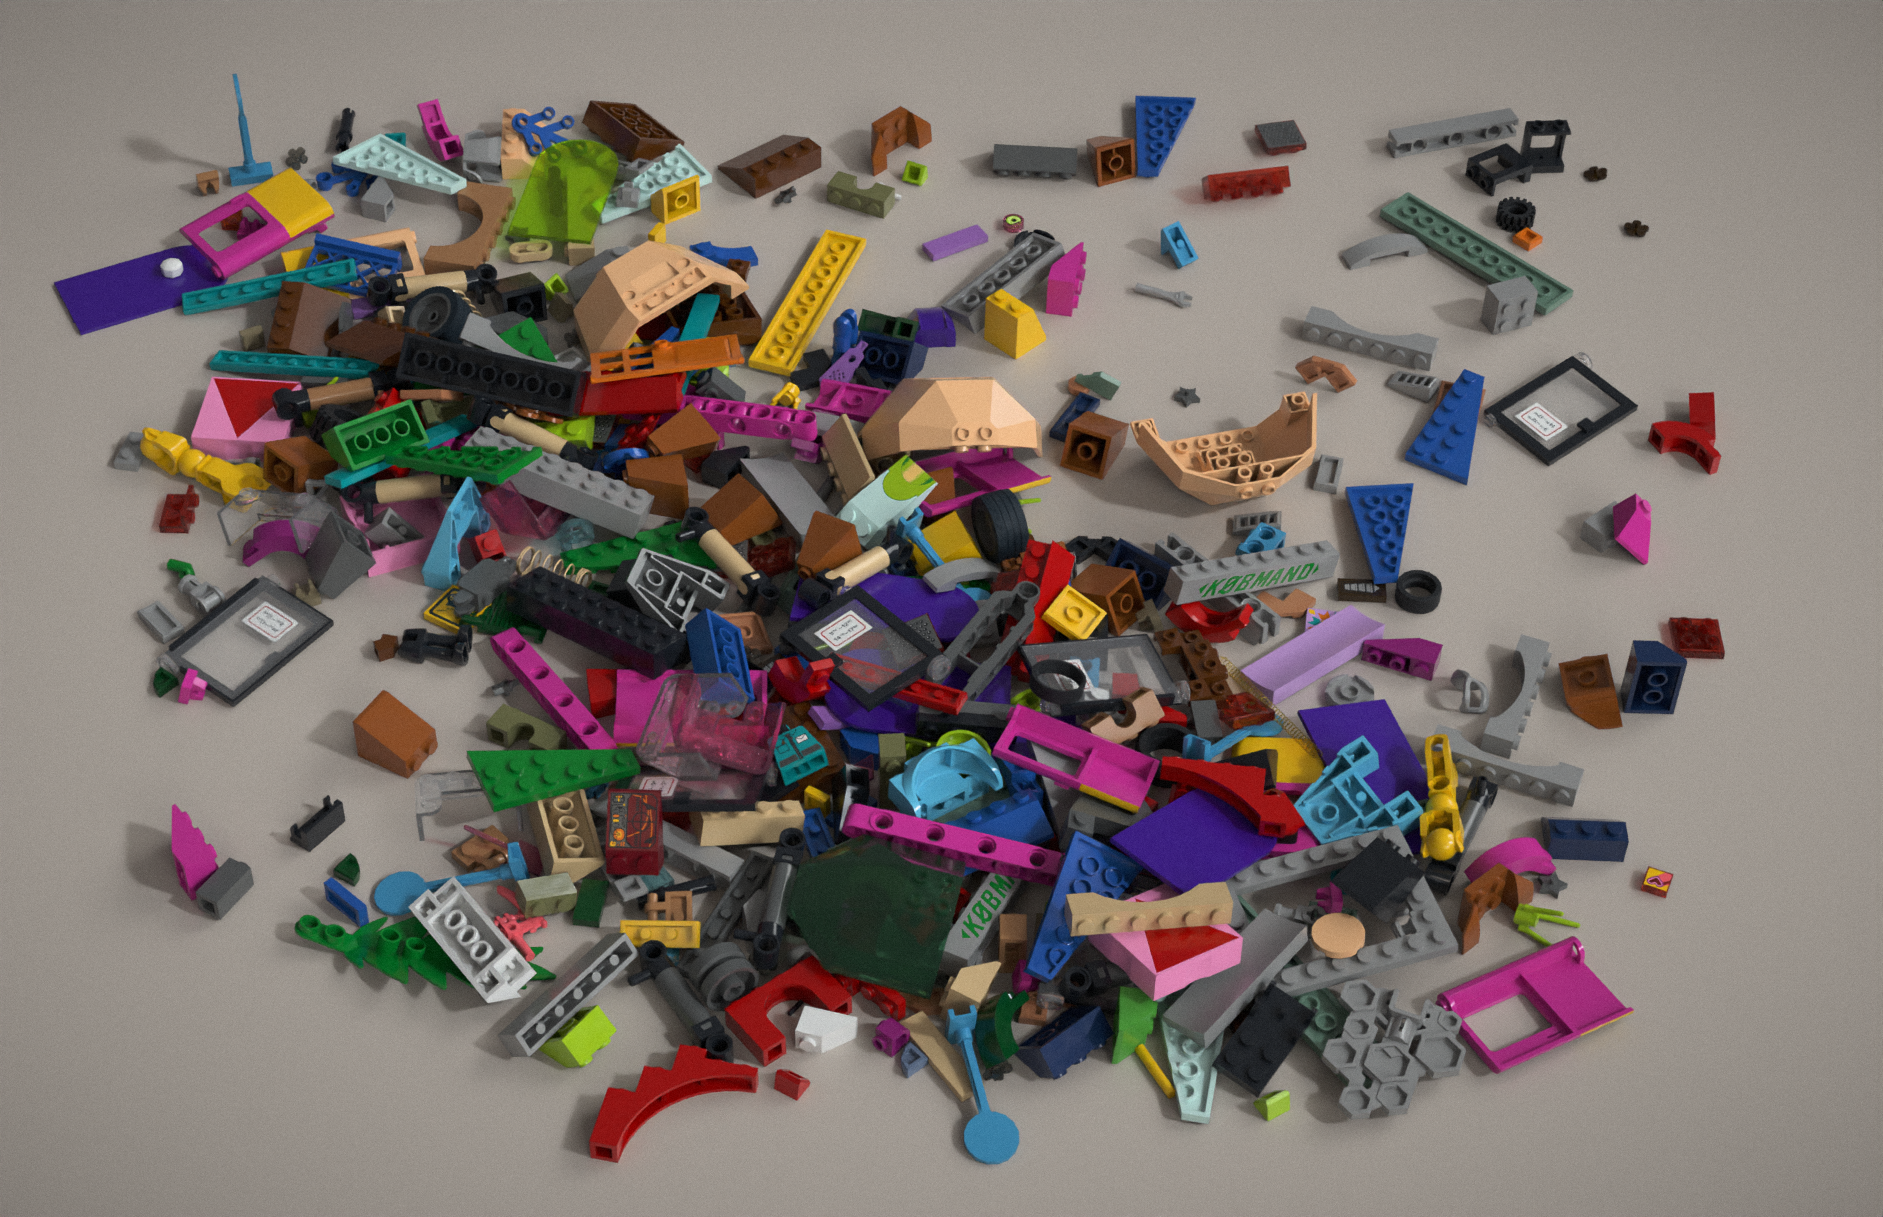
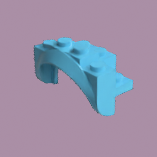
[888,738,1003,821]

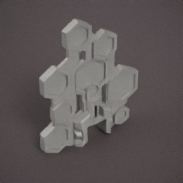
[1321,979,1466,1120]

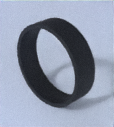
[1029,659,1086,704]

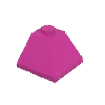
[1613,493,1652,565]

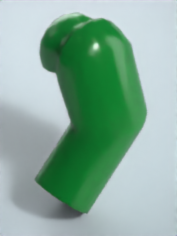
[167,559,195,582]

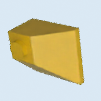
[650,175,701,225]

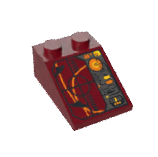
[605,789,664,876]

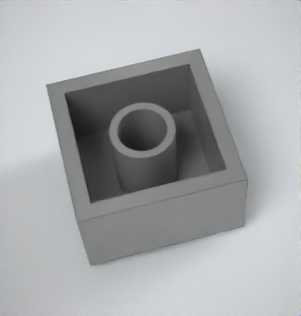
[1481,276,1538,335]

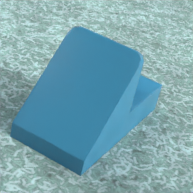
[1161,221,1199,269]

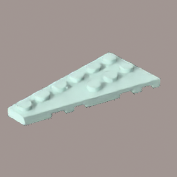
[333,133,467,195]
[592,144,712,224]
[1155,981,1224,1124]

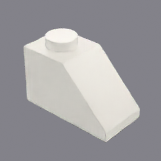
[795,1006,857,1053]

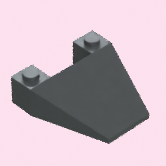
[625,548,730,665]
[1058,793,1156,877]

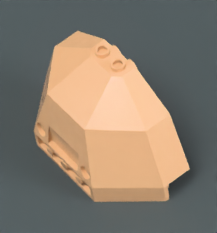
[573,240,749,371]
[857,377,1043,462]
[1130,391,1317,506]

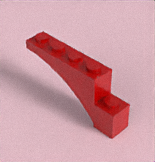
[1160,756,1289,838]

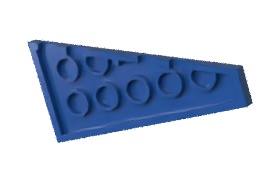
[1135,96,1196,177]
[1405,369,1485,485]
[1345,483,1414,584]
[1023,831,1144,983]

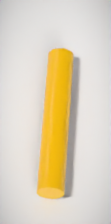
[1135,1044,1175,1099]

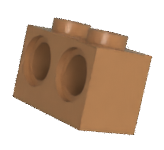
[998,913,1027,973]

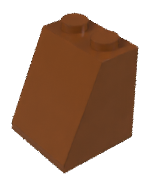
[644,403,721,460]
[1060,411,1129,480]
[263,436,338,502]
[622,454,689,520]
[700,473,783,546]
[1071,563,1145,636]
[353,690,438,779]

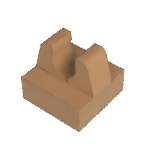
[196,170,219,196]

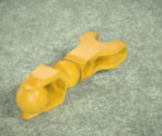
[140,427,272,513]
[1420,734,1464,861]

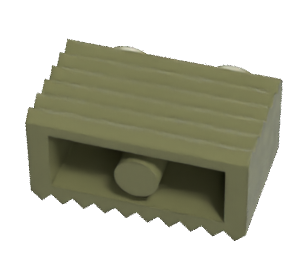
[515,872,577,919]

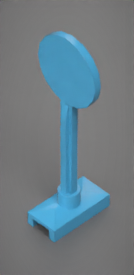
[228,73,273,187]
[896,507,997,620]
[1182,709,1284,789]
[374,842,530,916]
[944,1005,1019,1164]

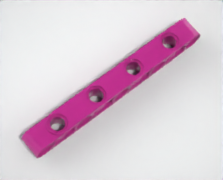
[621,395,818,441]
[490,627,618,750]
[842,804,1065,887]

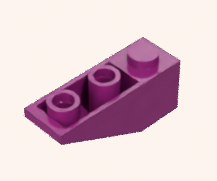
[1361,638,1443,681]

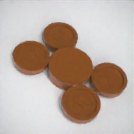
[503,402,564,424]

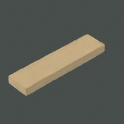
[900,1011,985,1103]

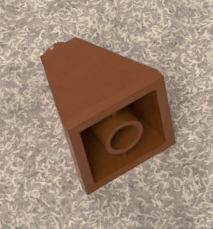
[1086,136,1136,187]
[922,466,956,527]
[797,510,863,580]

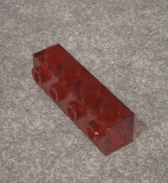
[1201,166,1291,202]

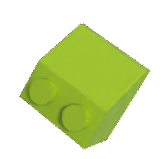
[538,1005,617,1068]

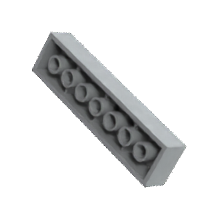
[464,427,655,539]

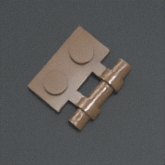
[451,825,509,873]
[644,891,693,921]

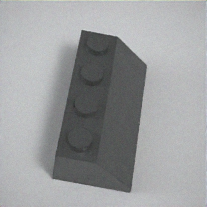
[993,144,1077,179]

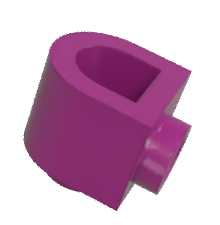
[872,1018,910,1058]

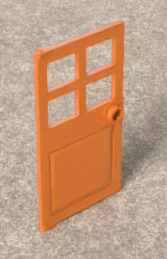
[590,334,745,384]

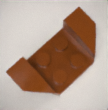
[871,106,932,177]
[1558,654,1623,729]
[1457,863,1534,955]

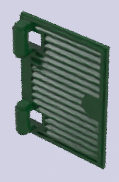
[458,591,548,644]

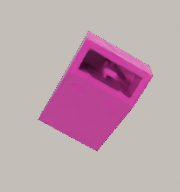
[1046,242,1087,317]
[172,804,219,901]

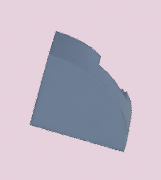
[901,1042,928,1079]

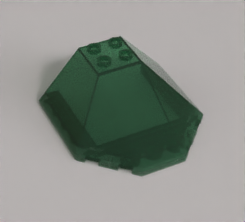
[786,834,966,1000]

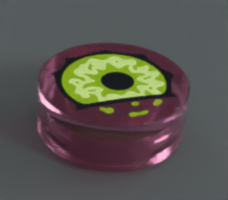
[1003,214,1024,233]

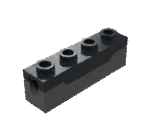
[915,701,1018,744]

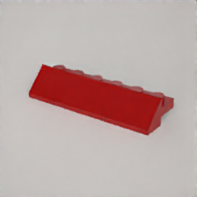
[548,369,687,416]
[1000,539,1075,683]

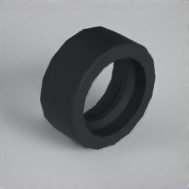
[1395,570,1442,614]

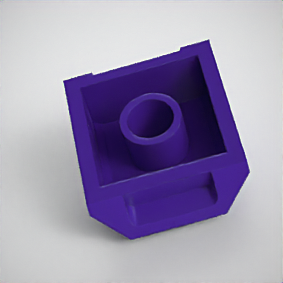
[907,307,956,348]

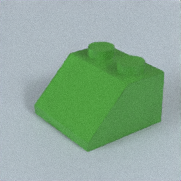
[1112,986,1157,1064]

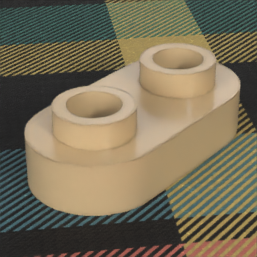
[509,240,553,263]

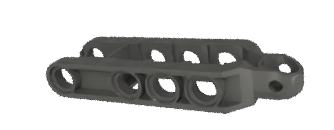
[924,581,1040,701]

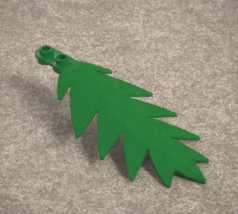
[294,915,556,990]

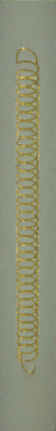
[1219,656,1323,758]

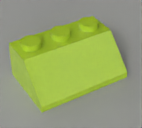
[525,415,595,449]

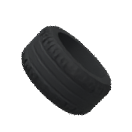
[1135,723,1195,788]

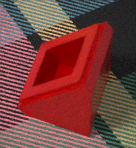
[774,1069,811,1101]

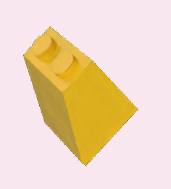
[984,289,1046,360]
[908,511,983,576]

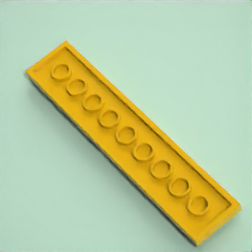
[748,229,866,377]

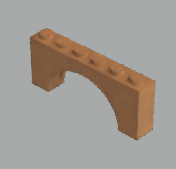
[423,181,516,275]

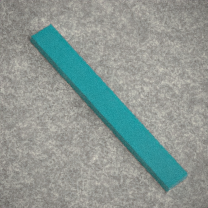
[182,258,357,316]
[679,293,720,397]
[209,350,379,379]
[324,414,479,489]

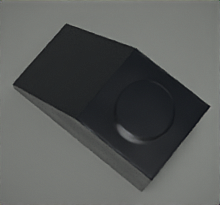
[700,446,750,489]

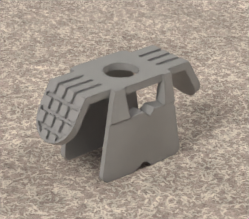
[463,130,502,184]

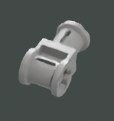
[178,574,226,616]
[1274,903,1326,940]

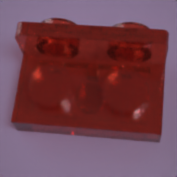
[159,485,199,534]

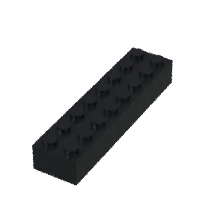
[396,332,588,418]
[506,566,687,680]

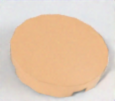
[1311,913,1365,959]

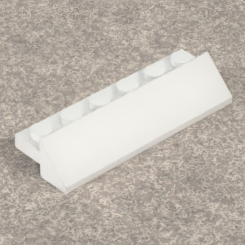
[408,876,537,1003]

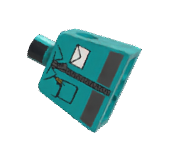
[770,724,829,786]

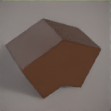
[373,634,399,662]

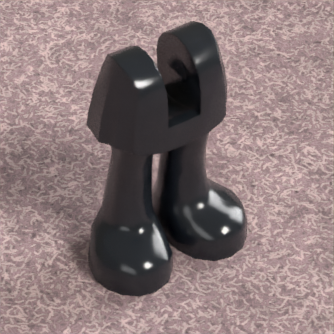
[398,624,473,666]

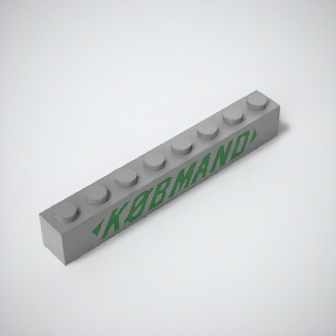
[1164,540,1340,605]
[935,829,1054,975]

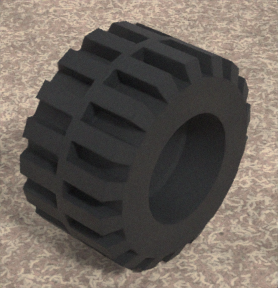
[309,404,363,450]

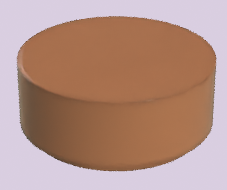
[1068,376,1090,396]

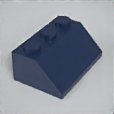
[852,330,928,385]
[1105,538,1175,611]
[1620,640,1687,714]
[1541,817,1629,862]
[1014,1006,1114,1080]

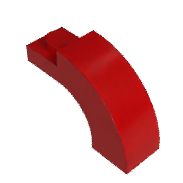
[1648,421,1721,475]

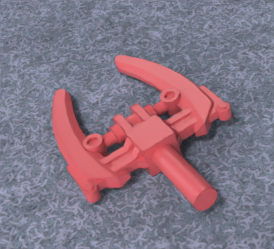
[493,885,547,961]

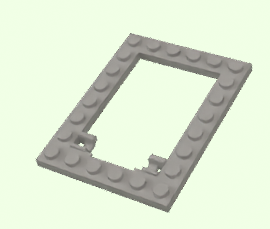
[1226,825,1459,1004]

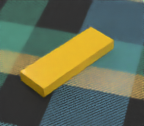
[620,920,700,949]

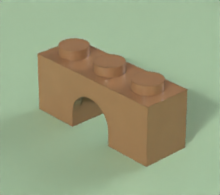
[1081,686,1165,744]

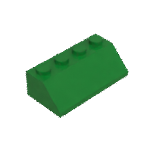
[321,399,430,472]

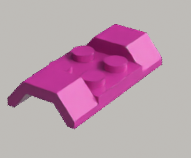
[805,378,892,423]

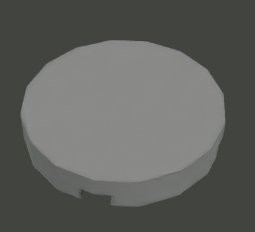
[1325,674,1374,706]

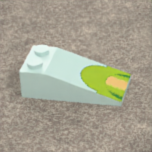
[836,455,938,550]

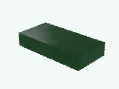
[572,879,609,928]

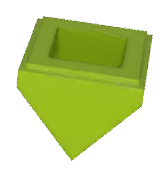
[902,160,928,186]
[544,273,569,301]
[1253,1090,1290,1121]

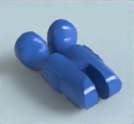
[831,309,858,366]

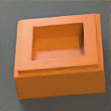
[1512,227,1543,252]

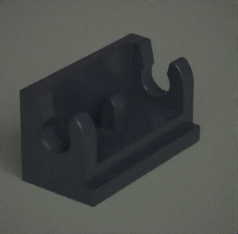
[290,795,346,852]

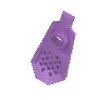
[819,340,868,387]

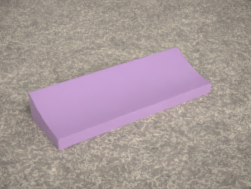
[1240,605,1385,707]

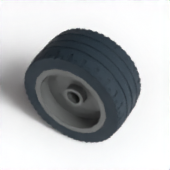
[402,286,473,344]
[971,489,1029,564]

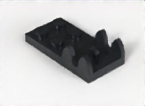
[1212,979,1318,1098]

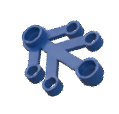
[512,107,588,165]
[316,162,378,197]

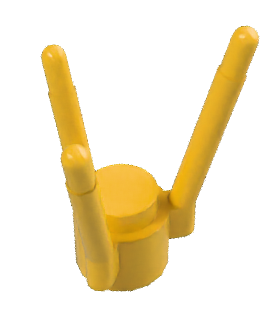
[769,382,801,409]

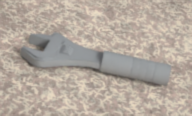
[1135,283,1193,308]

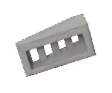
[1388,371,1440,403]
[1233,511,1282,536]

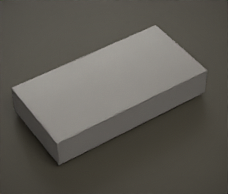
[1313,454,1344,494]
[137,601,185,644]

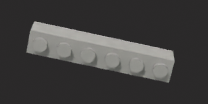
[498,933,639,1057]

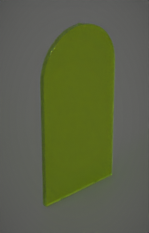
[507,139,619,245]

